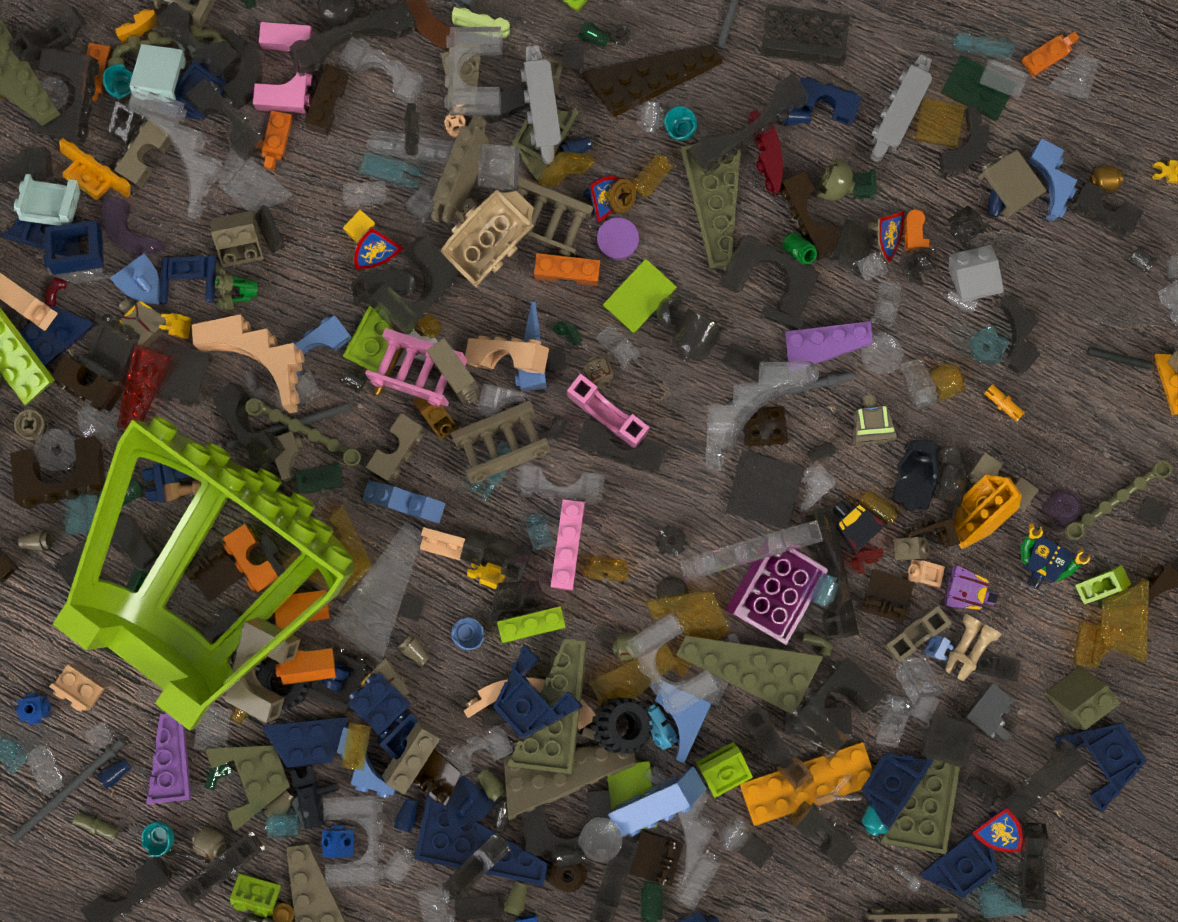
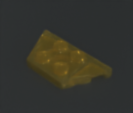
[1101,579,1149,662]

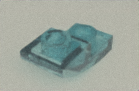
[265,813,300,838]

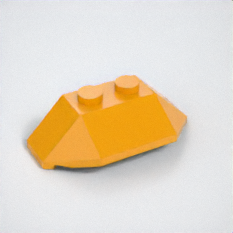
[953,474,1022,549]

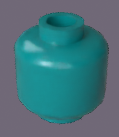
[862,805,888,836]

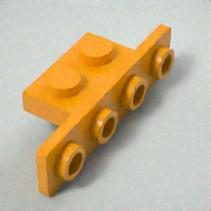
[59,138,130,200]

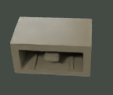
[211,211,264,267]

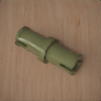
[72,811,119,841]

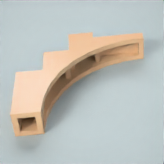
[192,314,304,414]

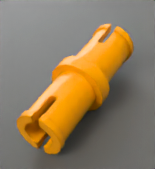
[984,384,1025,422]

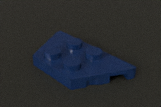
[157,46,229,120]
[1,215,82,257]
[19,305,96,367]
[263,716,348,768]
[862,753,934,831]
[918,832,998,898]

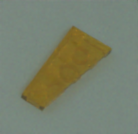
[589,643,677,704]

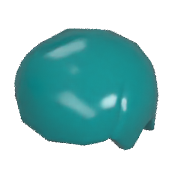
[103,64,133,99]
[664,106,698,141]
[141,821,175,857]

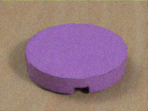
[597,217,639,260]

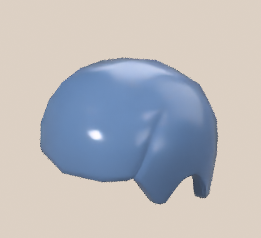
[451,617,485,651]

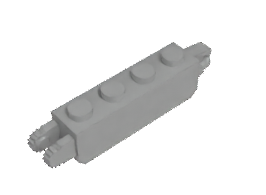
[520,45,561,165]
[870,55,932,163]

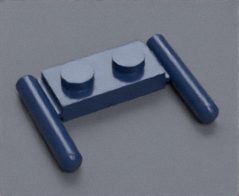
[159,256,217,305]

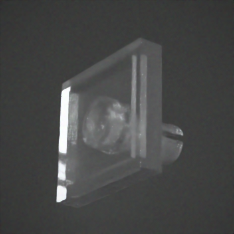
[478,143,519,190]

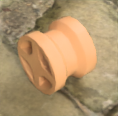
[444,112,466,137]

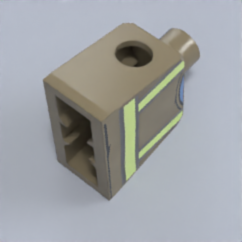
[853,395,897,446]

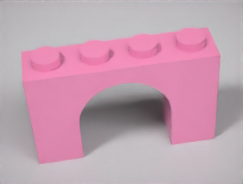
[253,22,317,114]
[567,373,649,450]
[551,499,585,591]

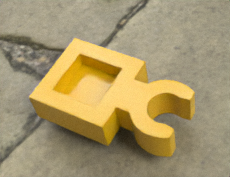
[1152,160,1178,183]
[159,313,192,339]
[467,560,508,590]

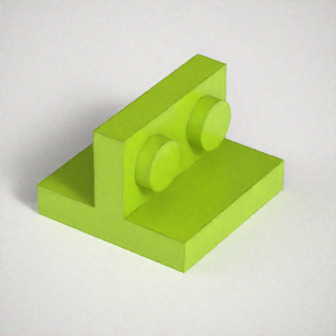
[696,742,753,798]

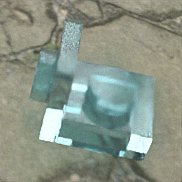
[524,515,554,551]
[0,736,28,775]

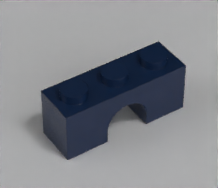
[792,77,862,126]

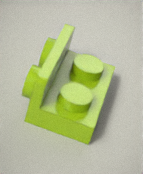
[230,874,281,918]

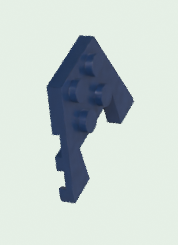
[493,645,583,739]
[1054,722,1147,812]

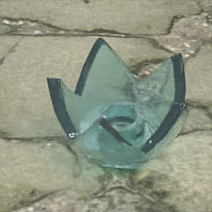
[969,326,1009,365]

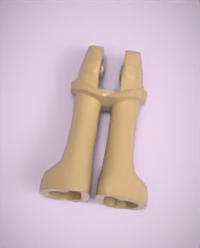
[945,614,1001,681]

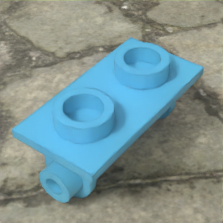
[647,704,678,750]

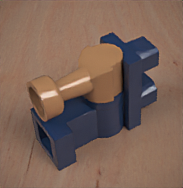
[142,463,201,503]

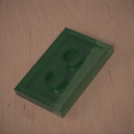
[940,55,1016,122]

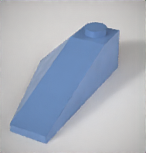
[515,301,547,392]

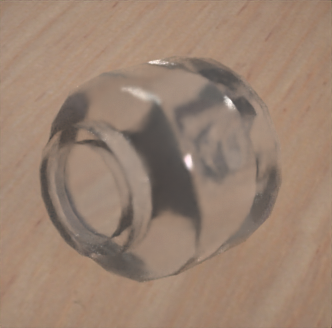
[636,102,665,133]
[718,817,751,852]

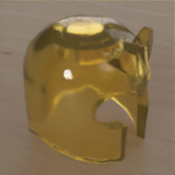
[928,363,966,402]

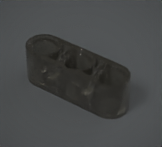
[480,81,530,124]

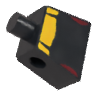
[833,500,886,554]

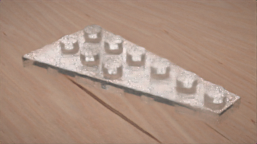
[329,521,423,663]

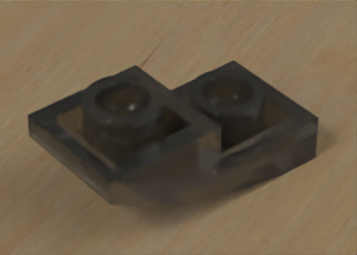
[972,653,1021,682]

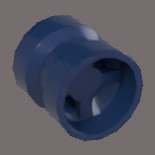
[322,661,351,691]

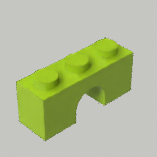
[497,606,566,643]

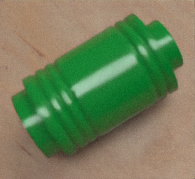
[782,233,817,264]

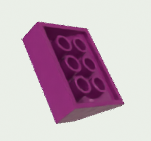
[725,536,828,645]

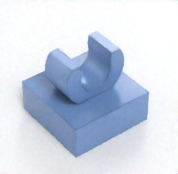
[923,635,954,661]

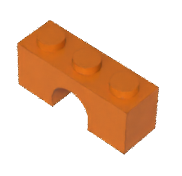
[534,253,600,286]
[223,524,281,593]

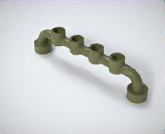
[107,25,229,67]
[246,398,361,466]
[1065,461,1172,540]

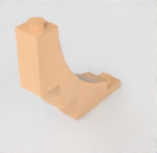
[0,273,58,331]

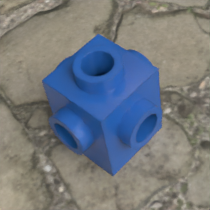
[16,693,51,725]
[322,824,354,858]

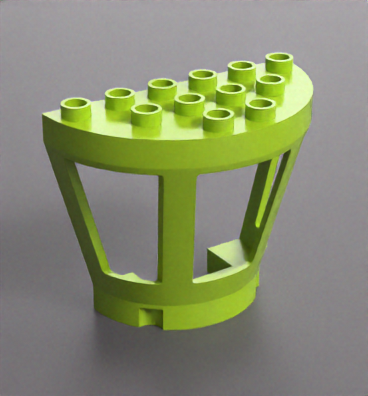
[53,416,354,731]

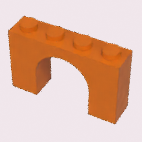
[272,590,336,685]

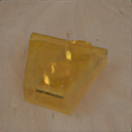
[1073,622,1122,669]

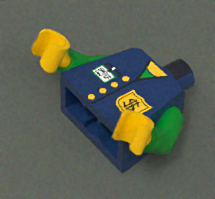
[1020,523,1091,590]

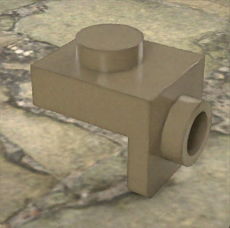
[894,537,929,561]

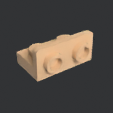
[420,527,467,560]
[49,664,105,712]

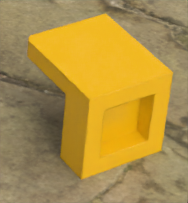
[343,210,375,243]

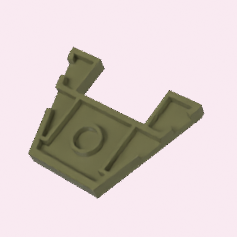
[205,745,290,831]

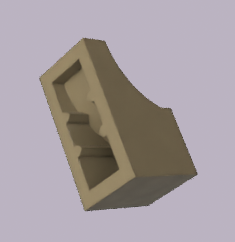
[267,431,304,482]

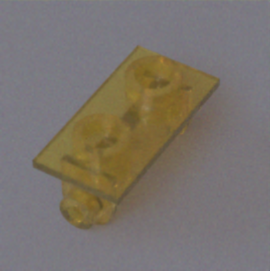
[633,154,673,199]
[584,557,628,582]
[341,723,371,770]

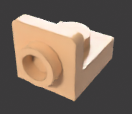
[907,560,945,588]

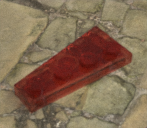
[117,344,173,430]

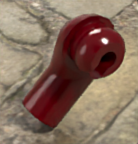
[45,277,67,307]

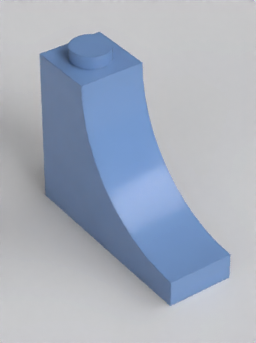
[652,681,711,763]

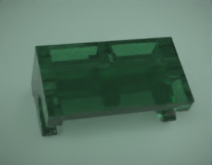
[296,463,344,495]

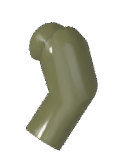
[803,633,833,657]

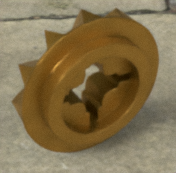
[607,179,636,213]

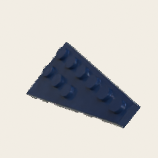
[415,795,548,886]

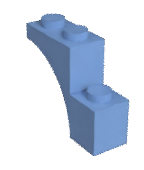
[1027,139,1077,222]
[362,480,446,524]
[337,726,396,798]

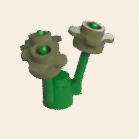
[215,263,258,315]

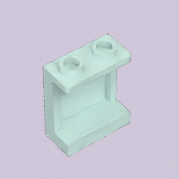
[130,44,186,103]
[14,174,80,226]

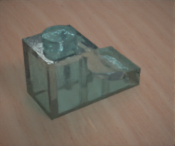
[977,883,1029,918]

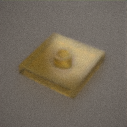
[915,98,965,148]

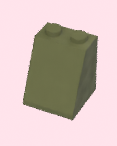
[1045,667,1120,730]

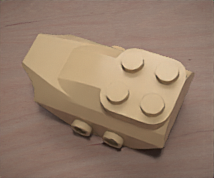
[440,190,534,288]

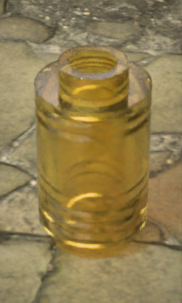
[859,490,898,524]

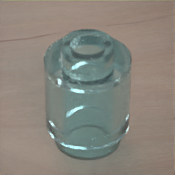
[812,574,839,607]

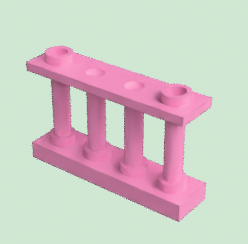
[365,328,467,407]

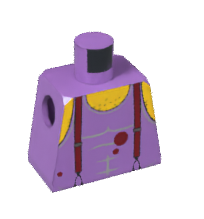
[942,566,998,610]

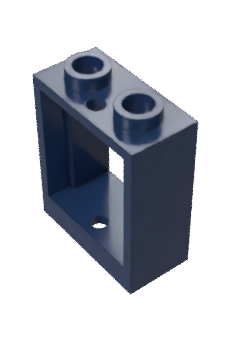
[42,220,104,275]

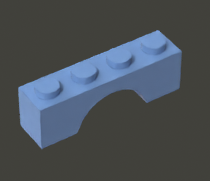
[292,315,352,379]

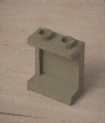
[978,150,1047,219]

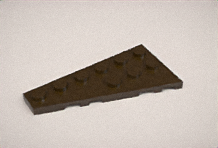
[582,45,723,117]

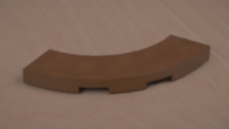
[404,0,460,51]

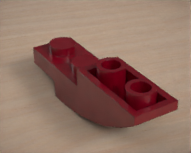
[747,109,783,197]

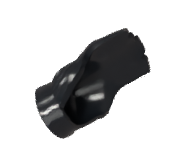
[892,440,940,510]

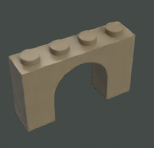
[426,338,480,405]
[224,617,300,723]

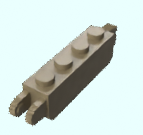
[431,115,489,223]

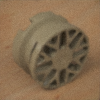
[14,409,49,441]

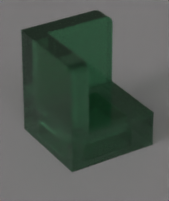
[852,169,877,199]

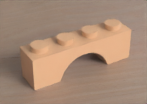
[465,336,549,374]

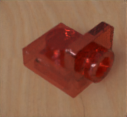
[851,548,884,574]

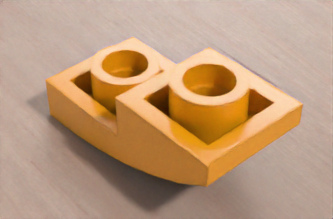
[115,9,160,43]

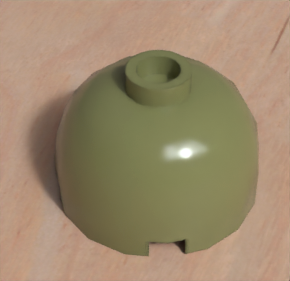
[816,157,855,201]

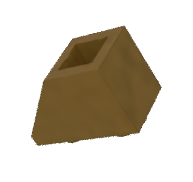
[412,388,458,440]

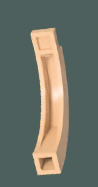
[464,677,597,730]

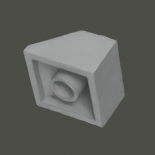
[948,245,1004,302]

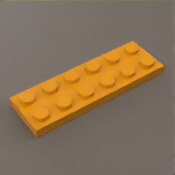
[740,742,873,826]

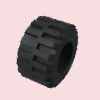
[255,657,312,709]
[592,698,653,754]

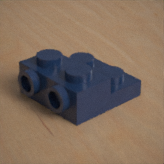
[348,672,411,735]
[377,709,441,759]

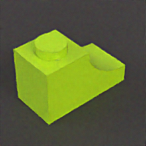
[1075,565,1131,605]

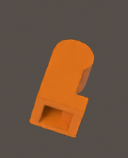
[904,209,929,252]

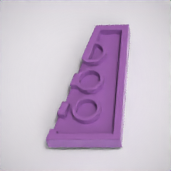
[785,321,873,374]
[146,714,192,805]

